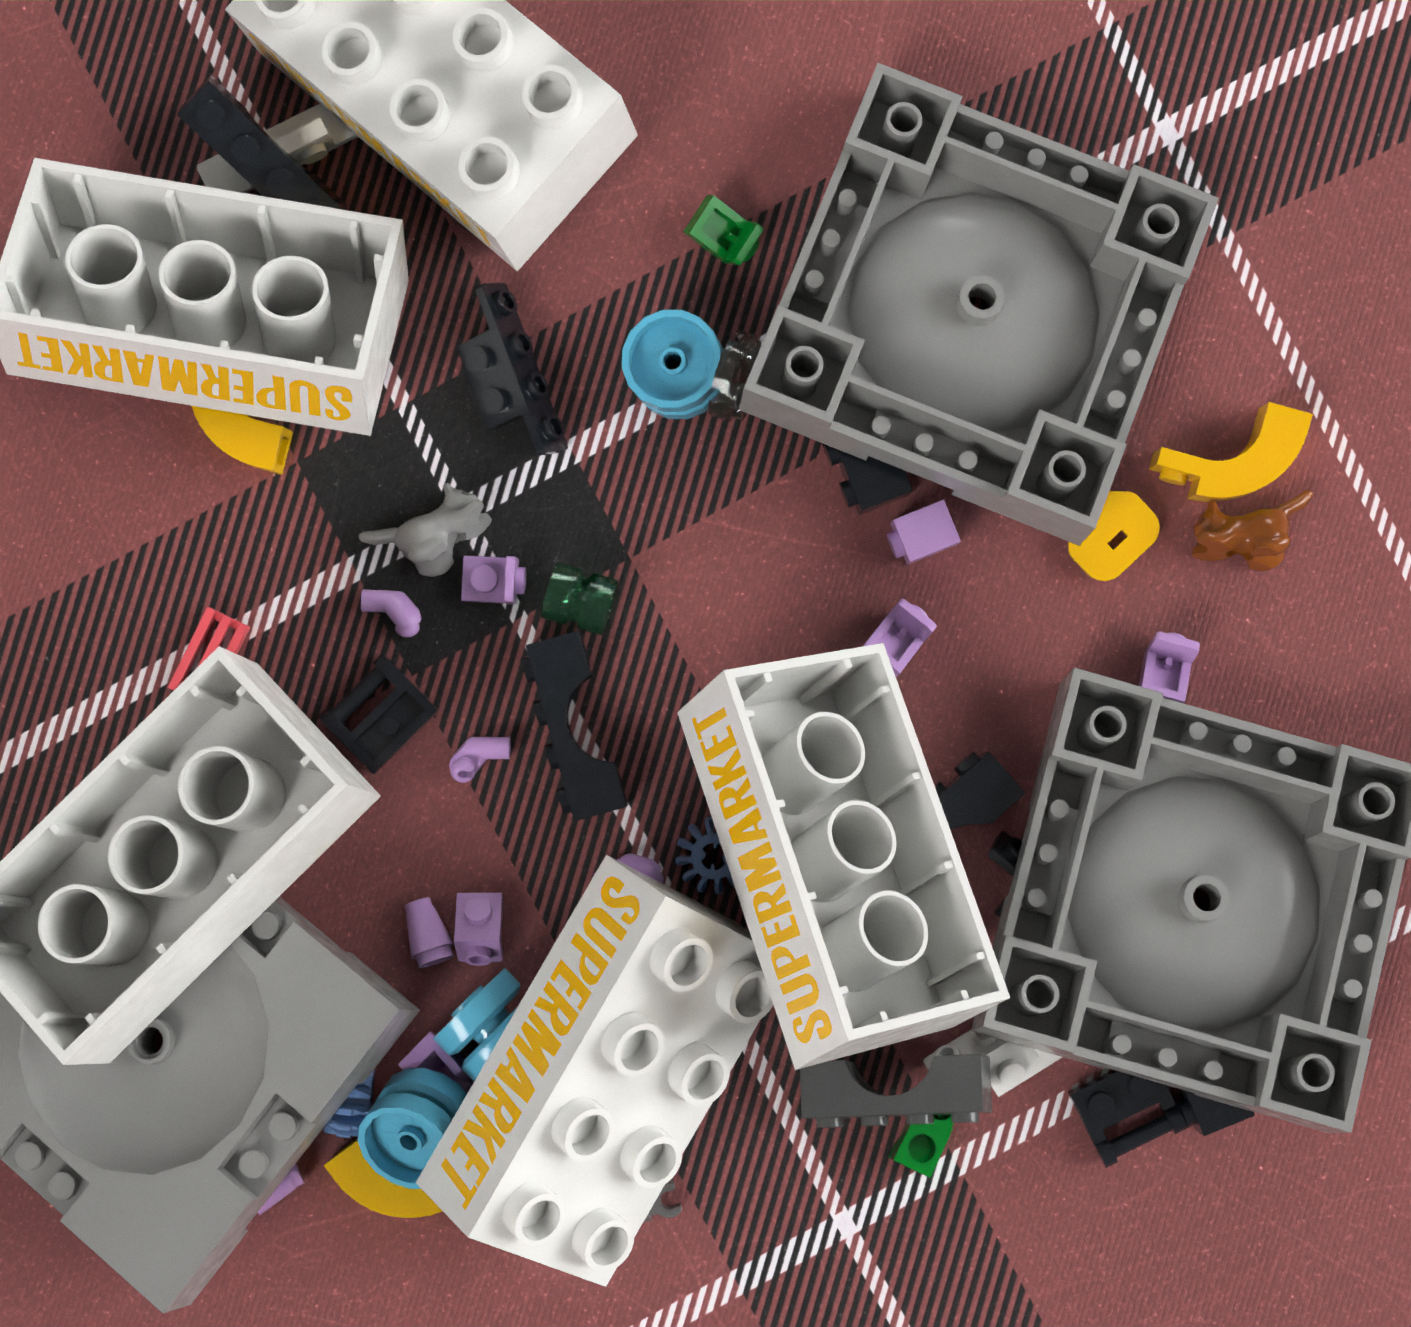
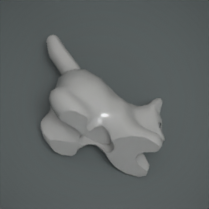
[359,483,492,577]

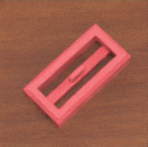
[167,607,251,691]

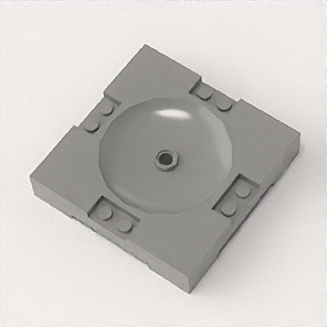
[739,63,1219,546]
[971,668,1411,1133]
[0,896,420,1314]

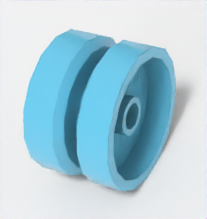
[622,310,728,419]
[433,968,521,1081]
[358,1068,467,1189]

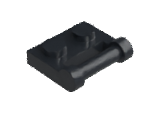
[318,653,440,774]
[1068,1070,1187,1168]

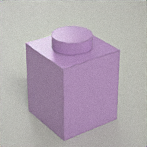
[886,499,961,565]

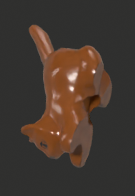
[1192,490,1313,572]

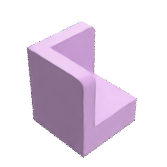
[398,1032,474,1094]

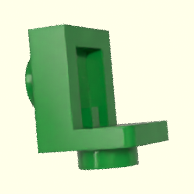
[683,195,764,265]

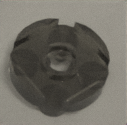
[708,329,761,422]

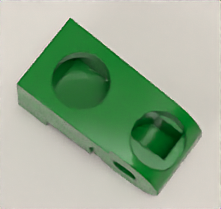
[888,1115,954,1178]

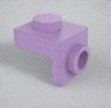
[863,598,937,677]
[1138,631,1200,703]
[454,893,503,966]

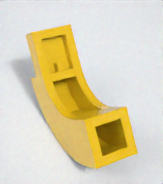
[1149,402,1313,502]
[192,406,293,475]
[324,1138,442,1218]

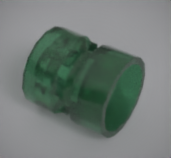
[541,562,619,636]

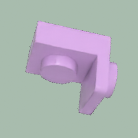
[461,556,526,604]

